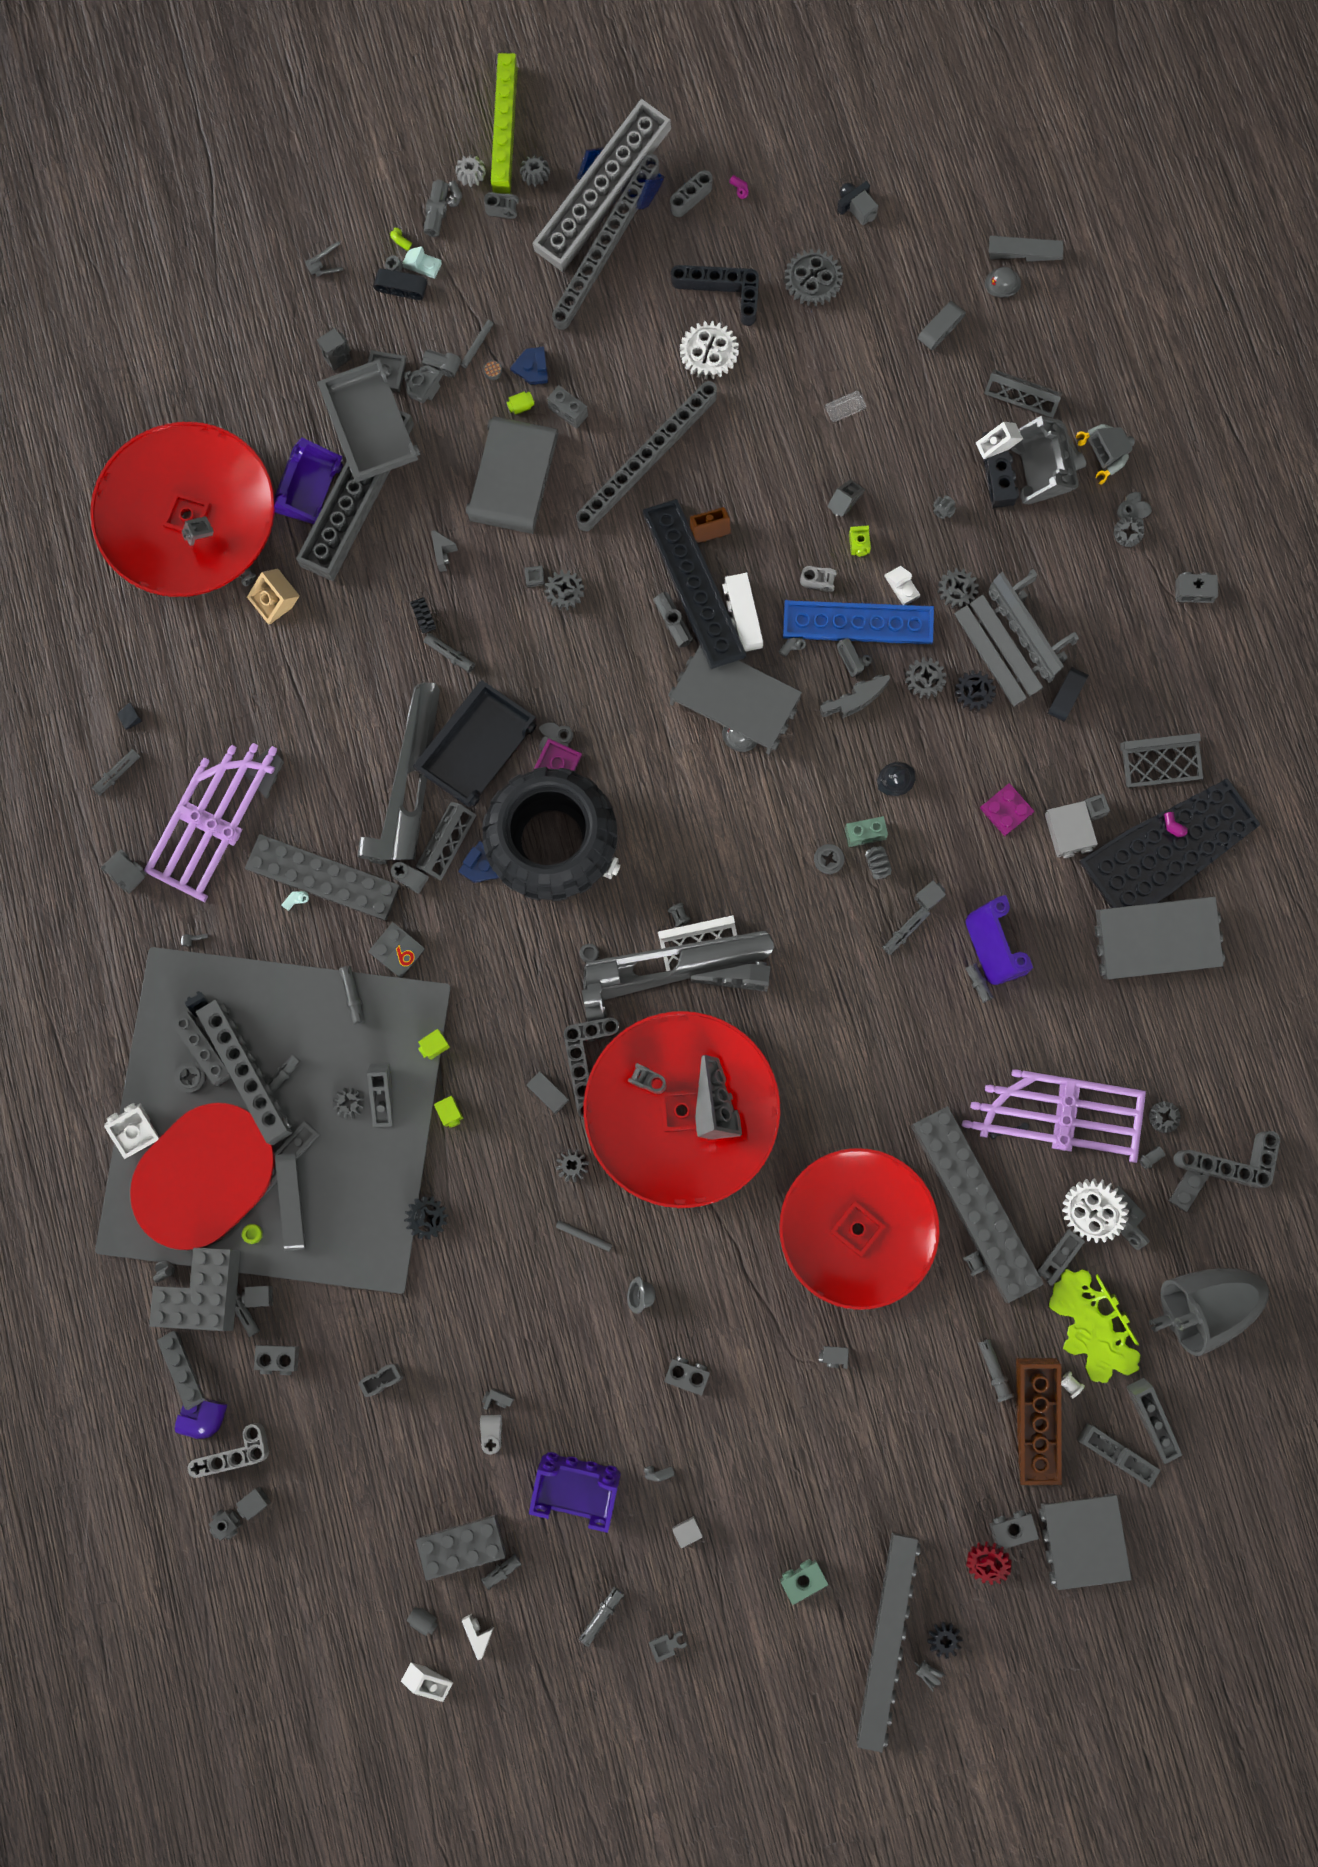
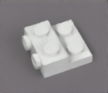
[104,1103,160,1159]

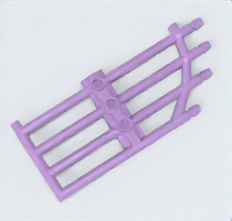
[144,743,277,902]
[962,1069,1146,1163]

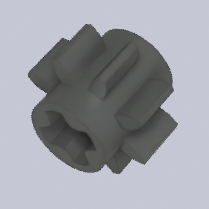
[933,495,956,519]

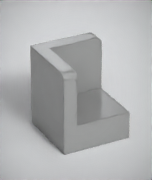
[672,1516,702,1548]

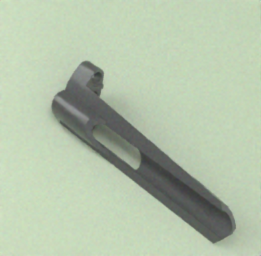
[357,682,440,864]
[582,931,774,1022]

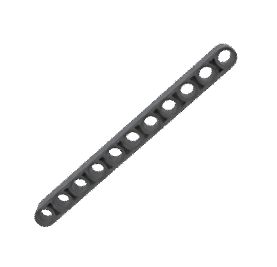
[552,154,659,330]
[576,381,717,532]

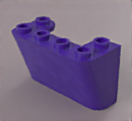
[529,1452,621,1533]

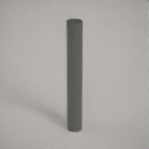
[461,320,494,368]
[556,1220,612,1252]

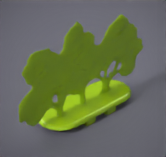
[1049,1269,1141,1383]

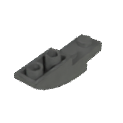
[819,674,890,718]

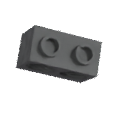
[317,328,351,371]
[547,385,588,429]
[254,1345,299,1375]
[664,1356,710,1396]

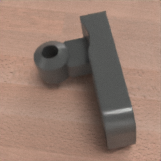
[837,638,872,677]

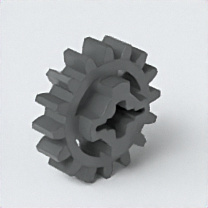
[937,568,979,609]
[544,570,585,611]
[905,657,947,699]

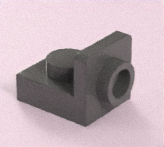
[182,516,214,546]
[482,1388,515,1410]

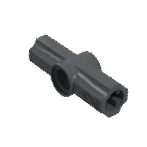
[424,180,449,237]
[653,592,693,648]

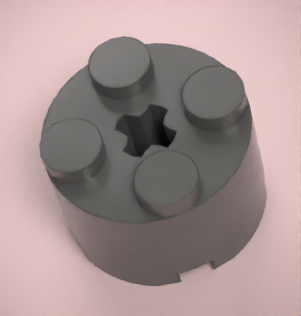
[101,849,147,894]

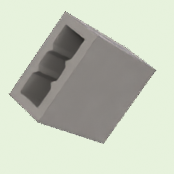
[1045,801,1097,859]

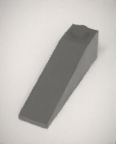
[1126,1378,1182,1464]

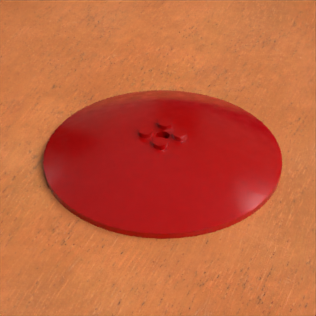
[90,422,275,597]
[584,1011,780,1208]

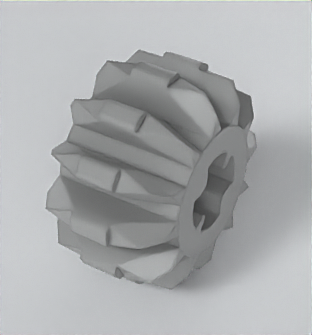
[455,154,486,187]

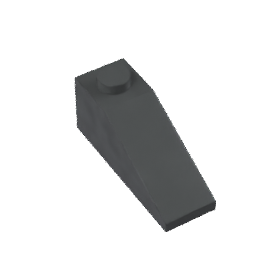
[367,1063,393,1127]

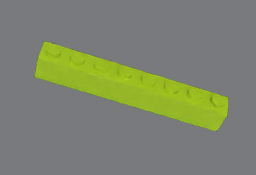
[491,53,517,194]

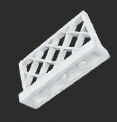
[658,915,737,971]

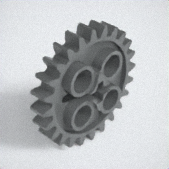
[784,249,843,306]

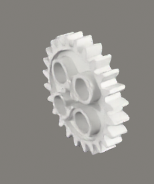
[680,321,738,379]
[1062,1178,1129,1243]

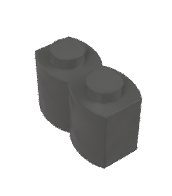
[359,1363,404,1397]

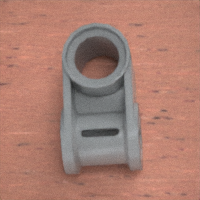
[800,566,837,592]
[480,1415,502,1455]

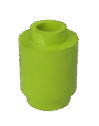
[506,391,535,415]

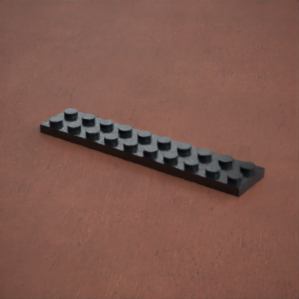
[643,499,747,669]

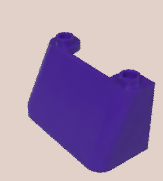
[274,437,343,524]
[965,895,1033,985]

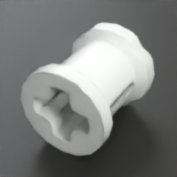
[1061,1371,1085,1399]

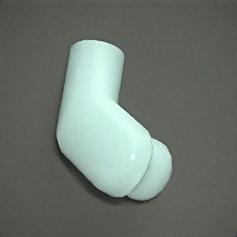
[281,891,309,911]

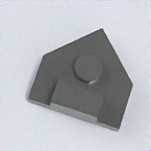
[403,365,443,404]

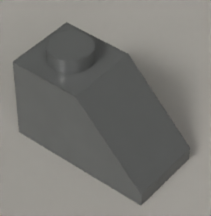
[827,479,865,517]

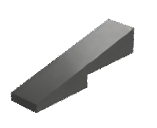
[989,236,1063,262]
[1077,1423,1160,1488]

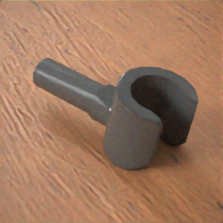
[181,933,208,947]

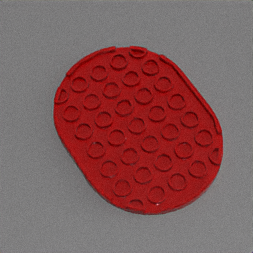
[130,1103,275,1250]

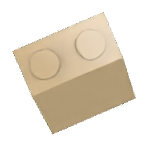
[247,569,299,624]

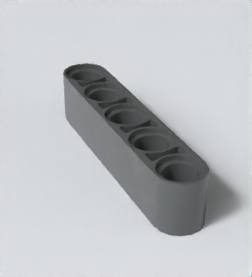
[275,1153,305,1252]

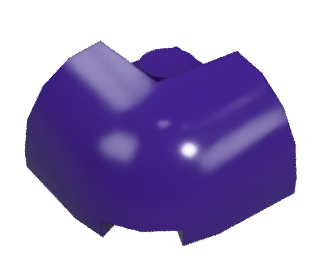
[175,1399,228,1439]

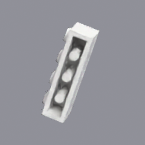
[722,573,763,652]

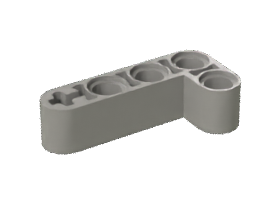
[188,1423,269,1478]

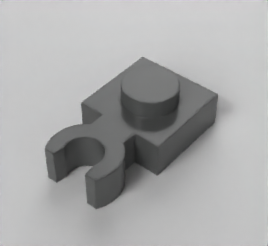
[649,1631,687,1663]

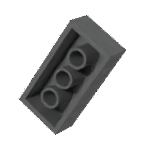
[416,1514,507,1581]

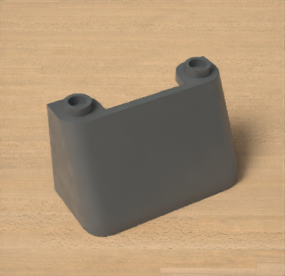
[1010,416,1079,505]

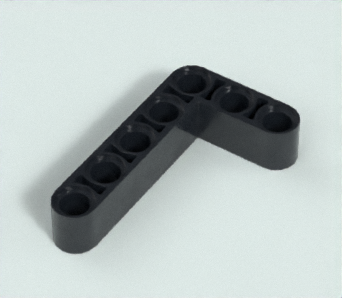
[671,265,759,326]

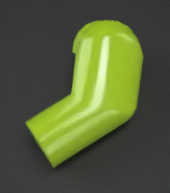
[390,228,412,251]

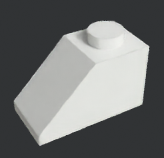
[976,422,1023,459]
[401,1662,453,1702]

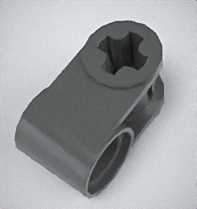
[484,192,519,219]
[391,862,429,894]
[628,1063,667,1094]

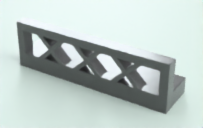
[984,369,1062,418]
[415,802,476,881]

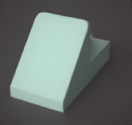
[403,247,442,279]

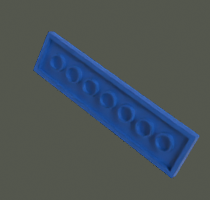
[783,600,934,644]

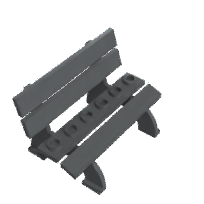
[954,569,1079,707]

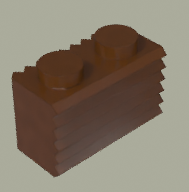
[690,507,731,543]

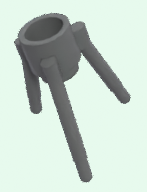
[305,241,343,277]

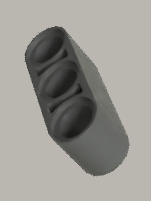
[670,170,712,217]
[918,301,966,350]

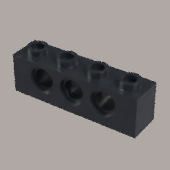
[981,431,1019,508]

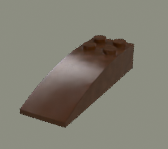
[1016,1358,1062,1485]

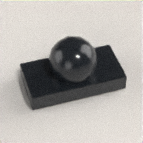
[837,181,870,215]

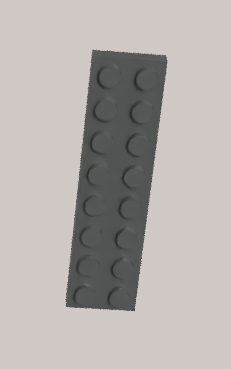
[245,834,400,921]

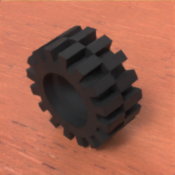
[410,597,436,634]

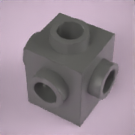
[208,1508,242,1541]

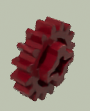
[966,1541,1012,1585]

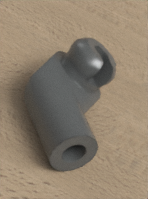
[447,181,462,207]
[778,638,806,657]
[643,1466,674,1482]

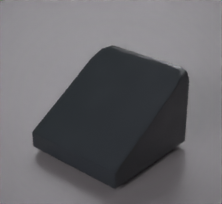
[117,702,142,730]

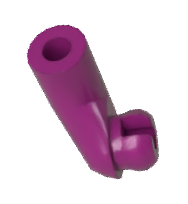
[729,175,749,199]
[1164,812,1188,837]

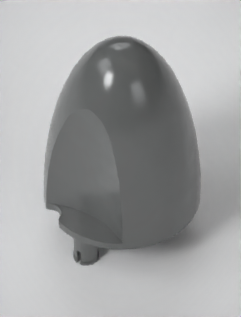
[1149,1268,1269,1356]

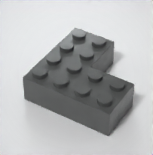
[149,1248,240,1331]

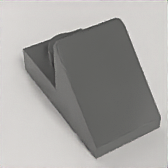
[431,530,458,572]

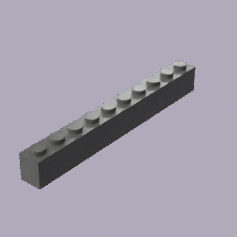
[856,1532,921,1753]

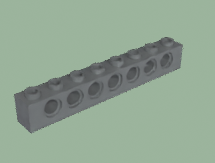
[196,1000,293,1145]

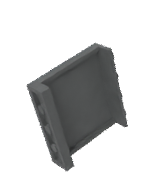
[1039,1493,1131,1590]

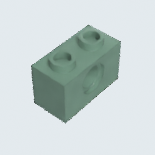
[845,816,888,847]
[780,1559,828,1605]

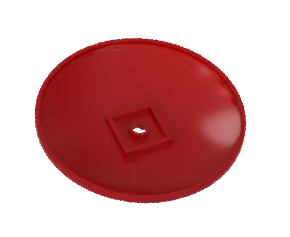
[779,1148,939,1310]

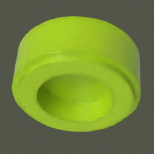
[242,1224,263,1244]

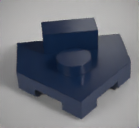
[510,347,548,385]
[458,841,499,883]

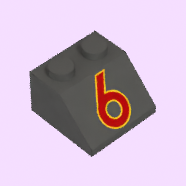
[368,922,425,978]

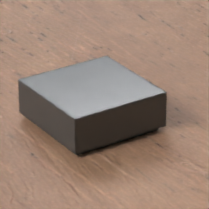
[524,566,545,587]

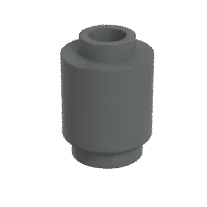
[407,1606,438,1636]

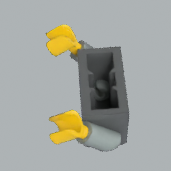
[1076,424,1135,484]

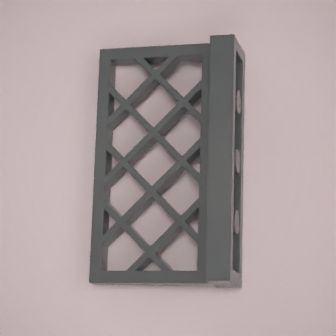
[1120,733,1203,788]

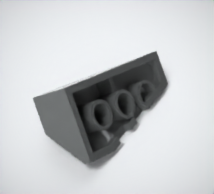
[691,961,770,992]
[695,1055,742,1139]

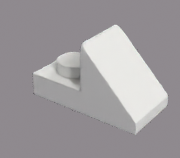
[884,566,920,605]
[462,1614,494,1660]

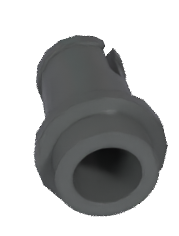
[1139,1146,1166,1169]

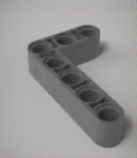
[564,1018,620,1120]
[1174,1131,1280,1188]

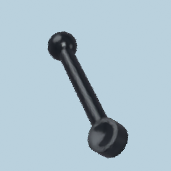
[990,1122,1029,1139]

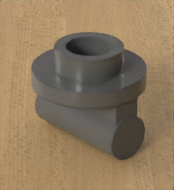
[153,1261,175,1283]

